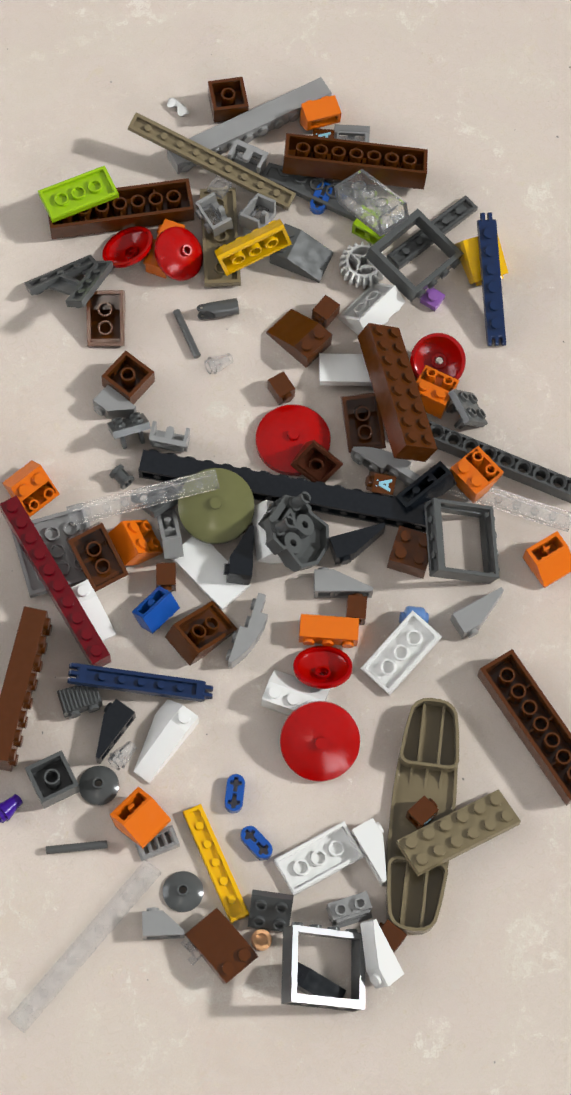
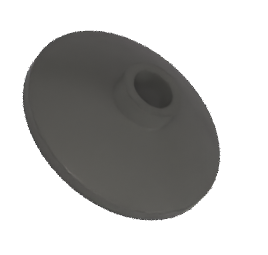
[79,766,119,805]
[163,871,203,912]

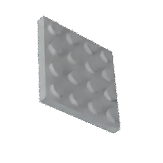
[11,506,90,598]

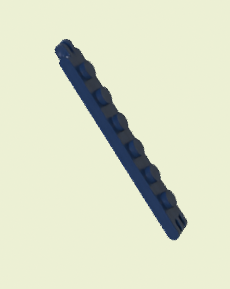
[477,212,506,347]
[67,663,213,702]

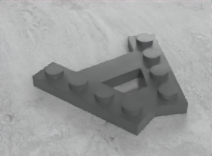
[24,254,114,308]

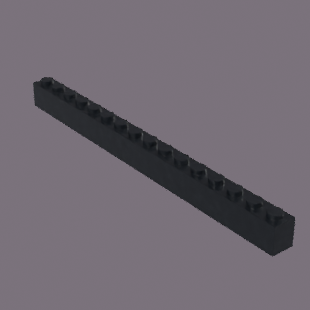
[138,449,426,533]

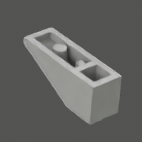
[157,508,184,559]
[314,567,373,598]
[450,587,504,639]

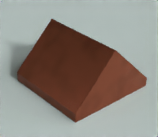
[290,440,343,483]

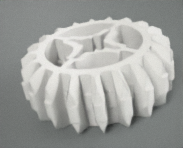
[339,241,387,289]

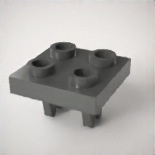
[446,389,488,429]
[107,412,151,449]
[248,889,294,932]

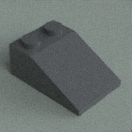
[270,223,334,283]

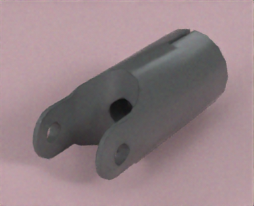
[197,298,239,320]

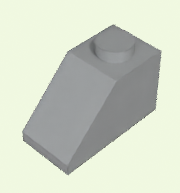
[93,385,137,419]
[142,907,185,940]

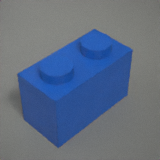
[132,586,180,634]

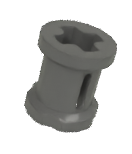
[109,464,134,490]

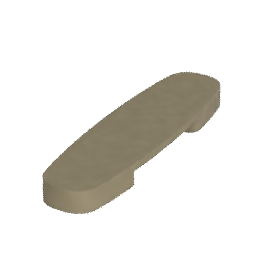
[386,698,459,935]

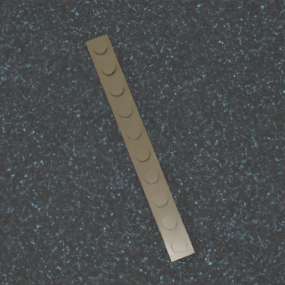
[128,112,296,211]

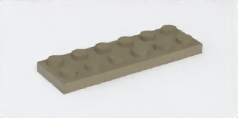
[200,188,241,287]
[396,789,521,876]

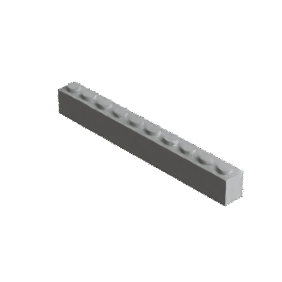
[167,77,332,174]

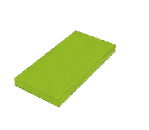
[38,165,119,223]

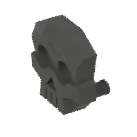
[258,491,329,572]

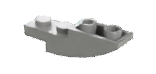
[351,447,420,487]
[226,593,268,668]

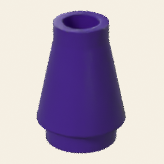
[0,794,23,823]

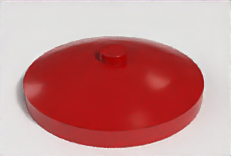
[256,405,331,476]
[280,701,360,781]

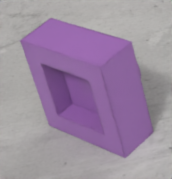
[420,288,445,311]

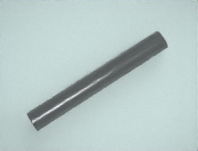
[173,309,201,359]
[46,840,108,854]

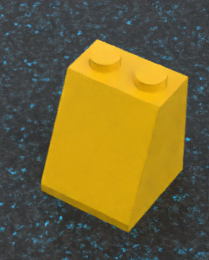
[454,233,508,286]

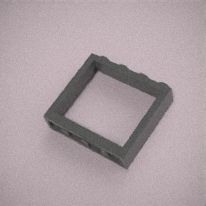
[365,208,464,302]
[424,498,500,584]
[281,922,365,1012]

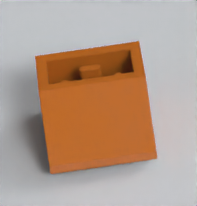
[299,95,342,131]
[416,365,460,419]
[450,446,504,503]
[2,460,60,517]
[108,520,163,566]
[523,531,571,588]
[110,787,171,849]

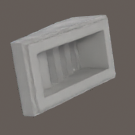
[135,825,180,861]

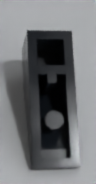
[396,461,457,509]
[329,523,385,565]
[223,525,254,585]
[96,699,136,764]
[281,962,347,998]

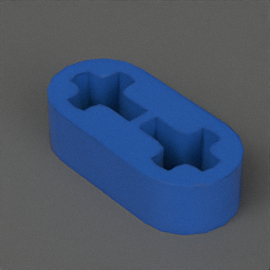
[310,182,333,215]
[225,774,245,813]
[241,826,273,861]

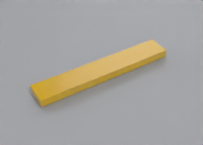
[182,804,249,923]

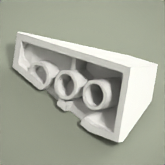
[134,699,199,784]

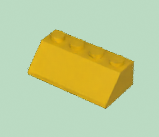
[214,219,292,276]

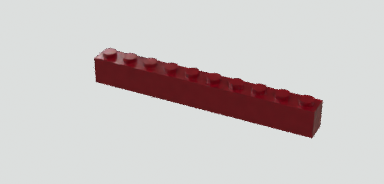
[0,495,111,667]

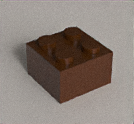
[208,77,249,123]
[101,351,155,404]
[387,525,428,579]

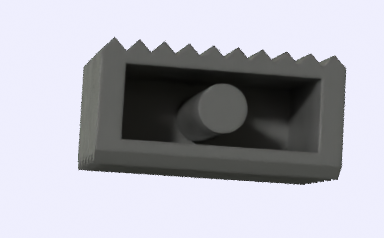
[57,685,103,719]

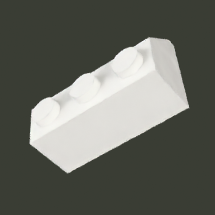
[338,282,405,335]
[252,500,283,564]
[261,669,330,715]

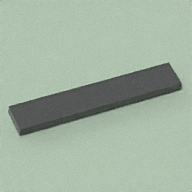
[387,195,478,270]

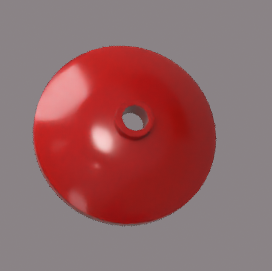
[102,226,154,268]
[154,226,203,281]
[410,333,466,380]
[293,646,352,689]

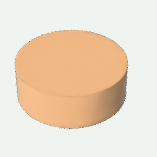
[251,929,272,951]

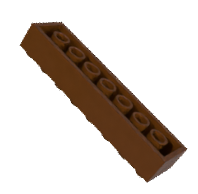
[282,133,428,190]
[48,178,194,240]
[357,323,437,462]
[0,606,52,772]
[477,649,571,806]

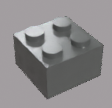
[25,750,80,809]

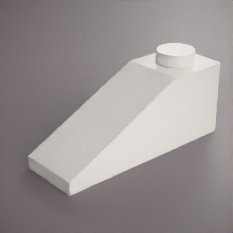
[71,579,116,642]
[351,818,387,886]
[360,919,404,989]

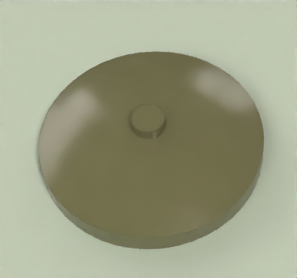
[178,468,255,544]

